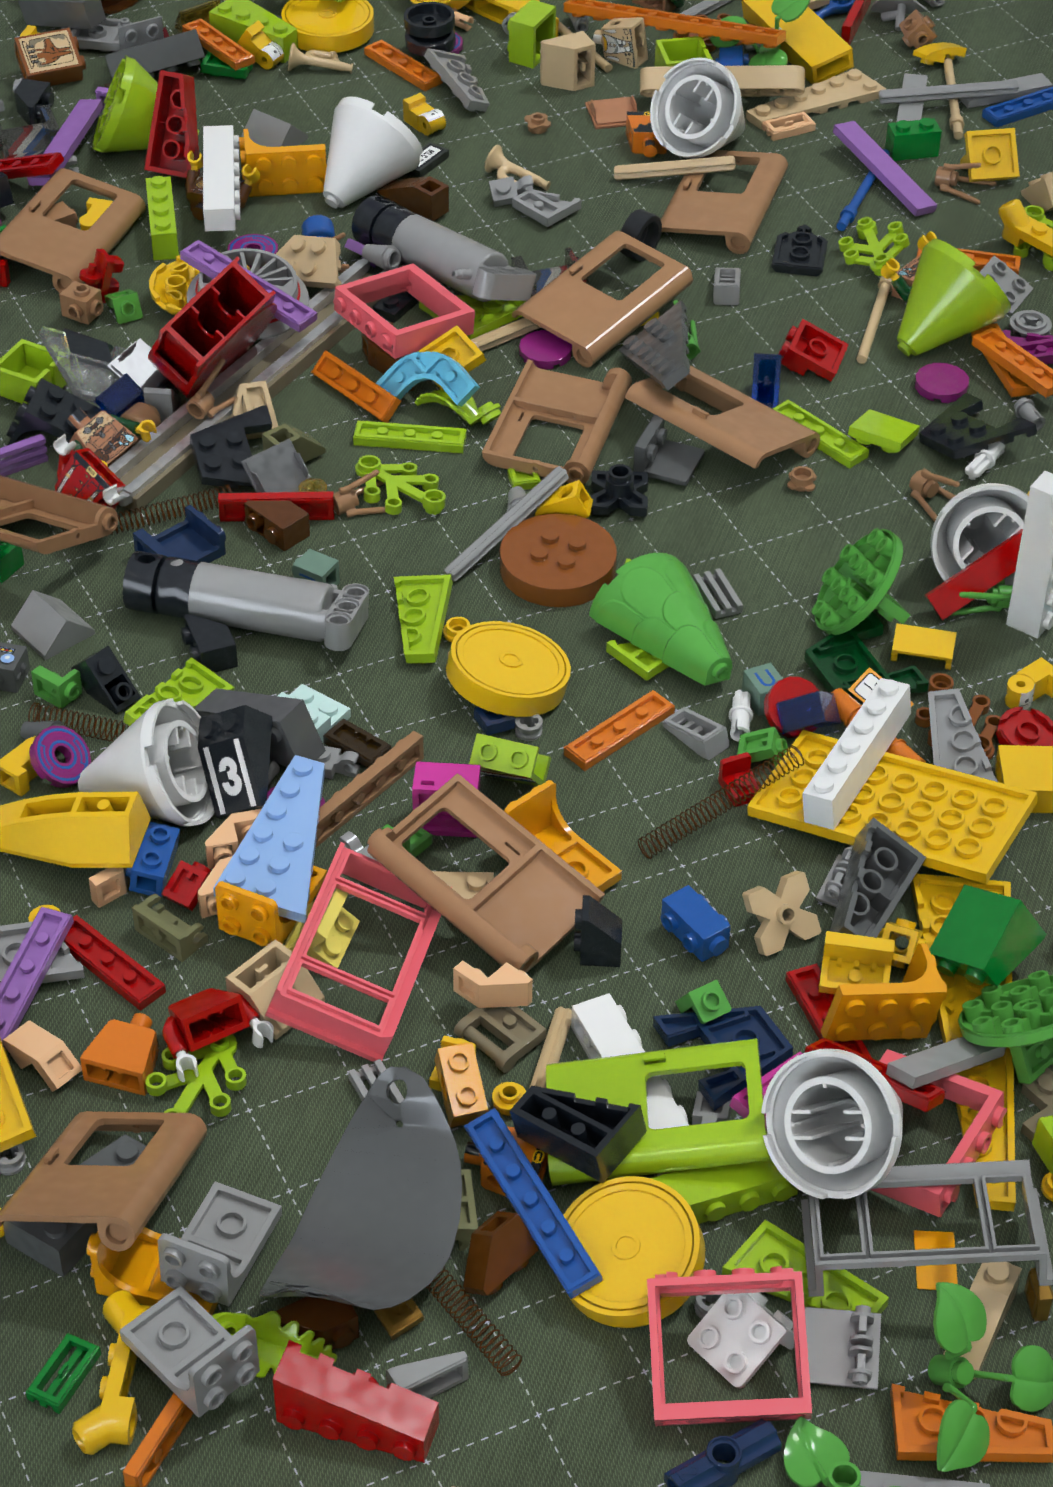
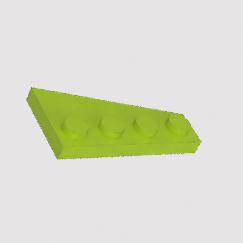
[394,574,453,663]
[123,657,235,726]
[722,1219,889,1313]

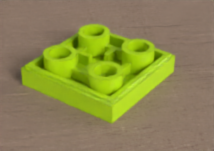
[848,409,920,453]

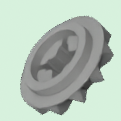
[1009,310,1052,338]

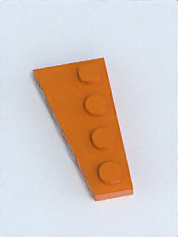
[890,1384,1053,1463]

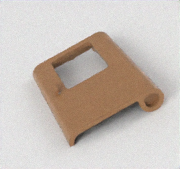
[661,150,788,254]
[0,168,146,293]
[512,231,693,368]
[482,359,632,484]
[625,365,820,469]
[0,475,118,554]
[367,773,605,973]
[0,1111,207,1251]

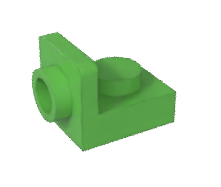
[104,289,143,324]
[31,665,82,708]
[737,727,788,767]
[675,980,731,1024]

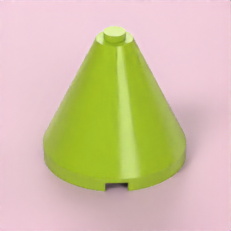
[92,55,199,153]
[897,239,1011,356]

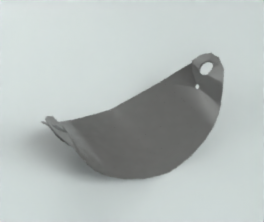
[259,1066,462,1310]

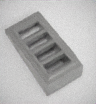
[713,267,741,305]
[662,707,729,760]
[386,1351,469,1398]

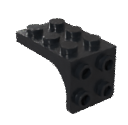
[6,378,111,445]

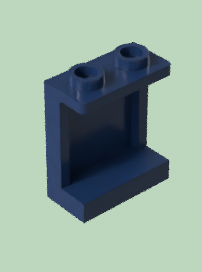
[133,505,226,563]

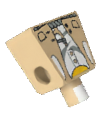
[593,17,648,69]

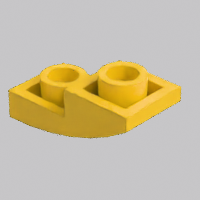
[912,42,967,65]

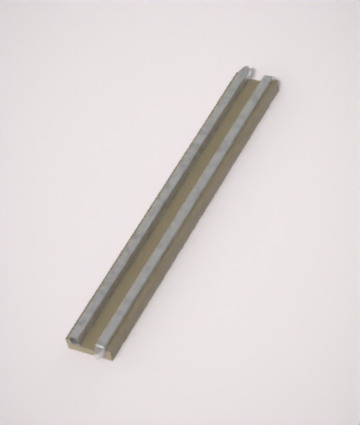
[108,258,386,513]

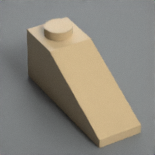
[943,1262,1022,1380]

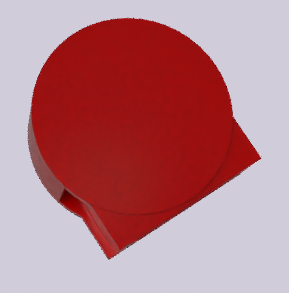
[148,256,277,399]

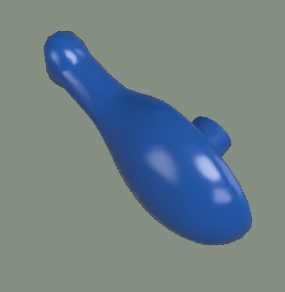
[815,0,855,19]

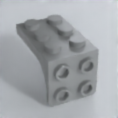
[158,1181,282,1307]
[119,1285,260,1418]

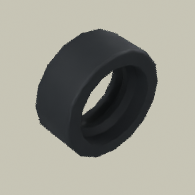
[620,209,662,262]

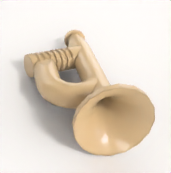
[288,43,353,73]
[484,145,551,191]

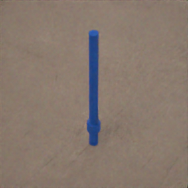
[836,149,890,231]

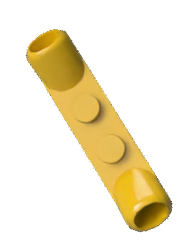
[998,199,1053,257]
[72,1290,151,1455]

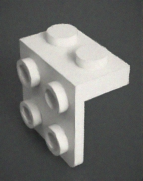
[687,1293,794,1388]

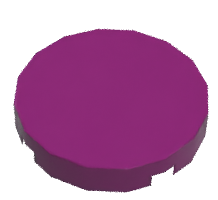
[519,330,572,370]
[915,363,969,403]

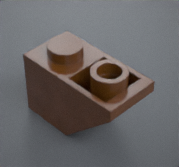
[244,501,310,551]
[463,1211,539,1296]

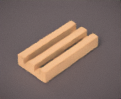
[762,112,816,141]

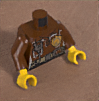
[185,151,260,220]

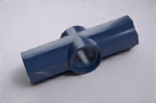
[664,1418,782,1487]

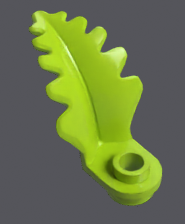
[415,389,501,426]
[212,1311,337,1378]

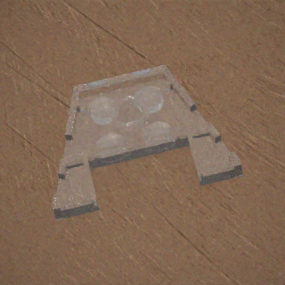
[38,326,131,411]

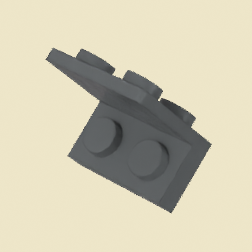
[634,414,705,486]

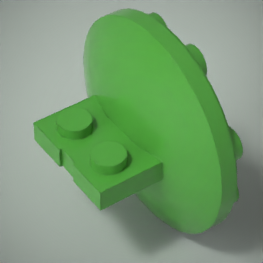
[812,528,911,635]
[958,970,1053,1084]

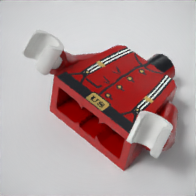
[53,434,126,510]
[162,988,274,1082]

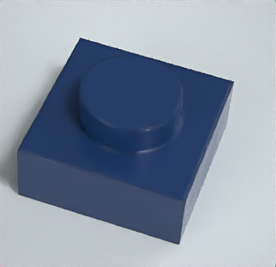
[474,707,515,735]

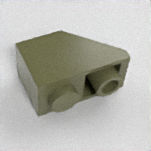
[262,423,326,463]

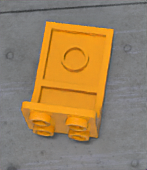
[239,129,327,197]
[504,780,622,892]
[215,865,327,946]
[821,943,947,1042]
[86,1227,218,1316]

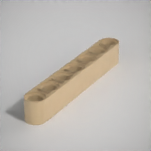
[640,65,805,97]

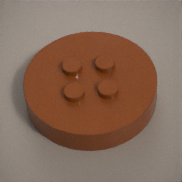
[500,513,617,607]

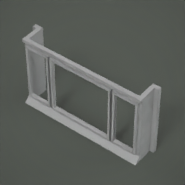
[801,1160,1053,1297]

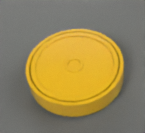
[281,0,374,53]
[446,621,571,717]
[564,1176,705,1328]

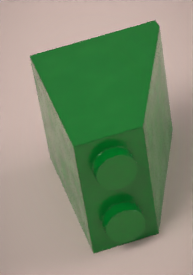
[929,885,1047,986]

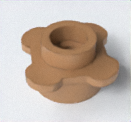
[524,112,551,134]
[787,466,817,492]

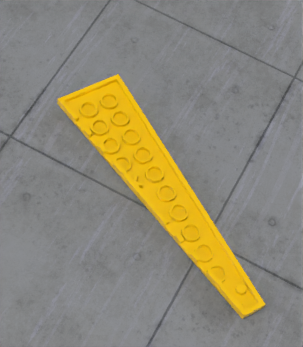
[910,873,1016,1212]

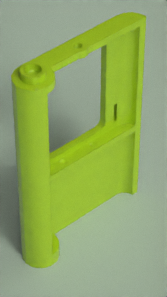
[546,1038,770,1186]

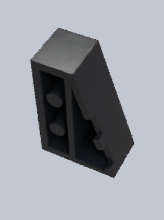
[510,1086,647,1183]

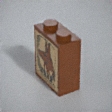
[14,27,86,86]

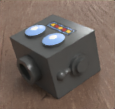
[0,642,30,693]

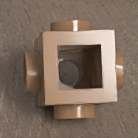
[899,9,937,49]
[59,281,103,325]

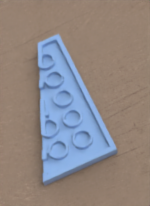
[213,755,325,924]

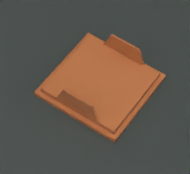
[585,95,637,129]

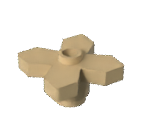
[742,870,821,956]

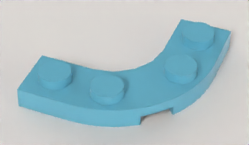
[376,351,480,407]

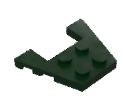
[804,612,929,697]

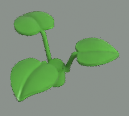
[709,0,811,66]
[928,1282,1053,1472]
[784,1416,900,1487]

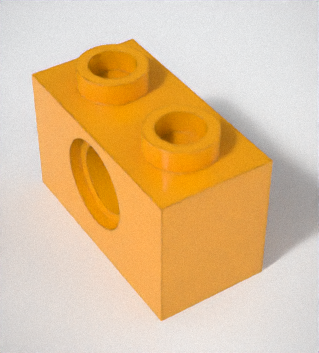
[434,1042,488,1128]

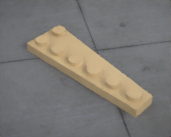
[746,69,886,130]

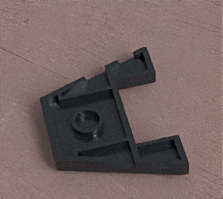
[919,393,1037,460]
[190,405,272,489]

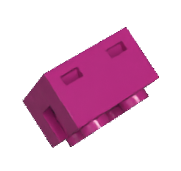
[412,761,480,838]

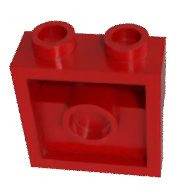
[778,318,849,382]

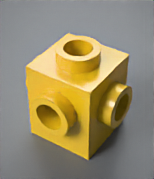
[877,918,926,969]

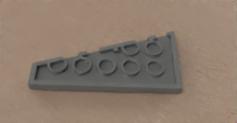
[619,300,690,390]

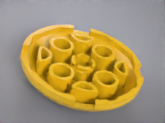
[149,255,251,316]

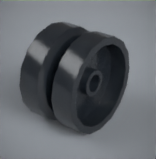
[404,2,456,57]

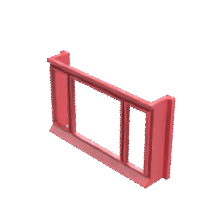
[265,842,452,1062]

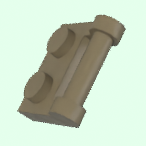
[454,1007,547,1073]

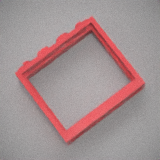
[333,263,475,359]
[871,1049,1007,1218]
[647,1266,812,1426]

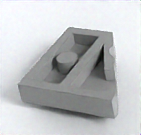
[512,189,582,227]

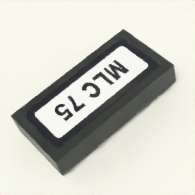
[407,142,449,178]

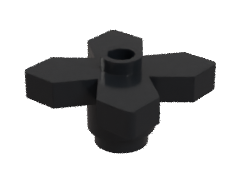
[590,464,648,517]

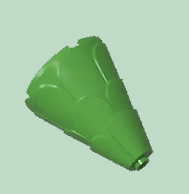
[589,553,732,686]

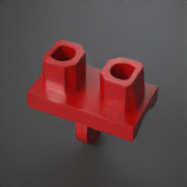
[79,249,124,303]

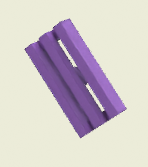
[0,434,49,476]

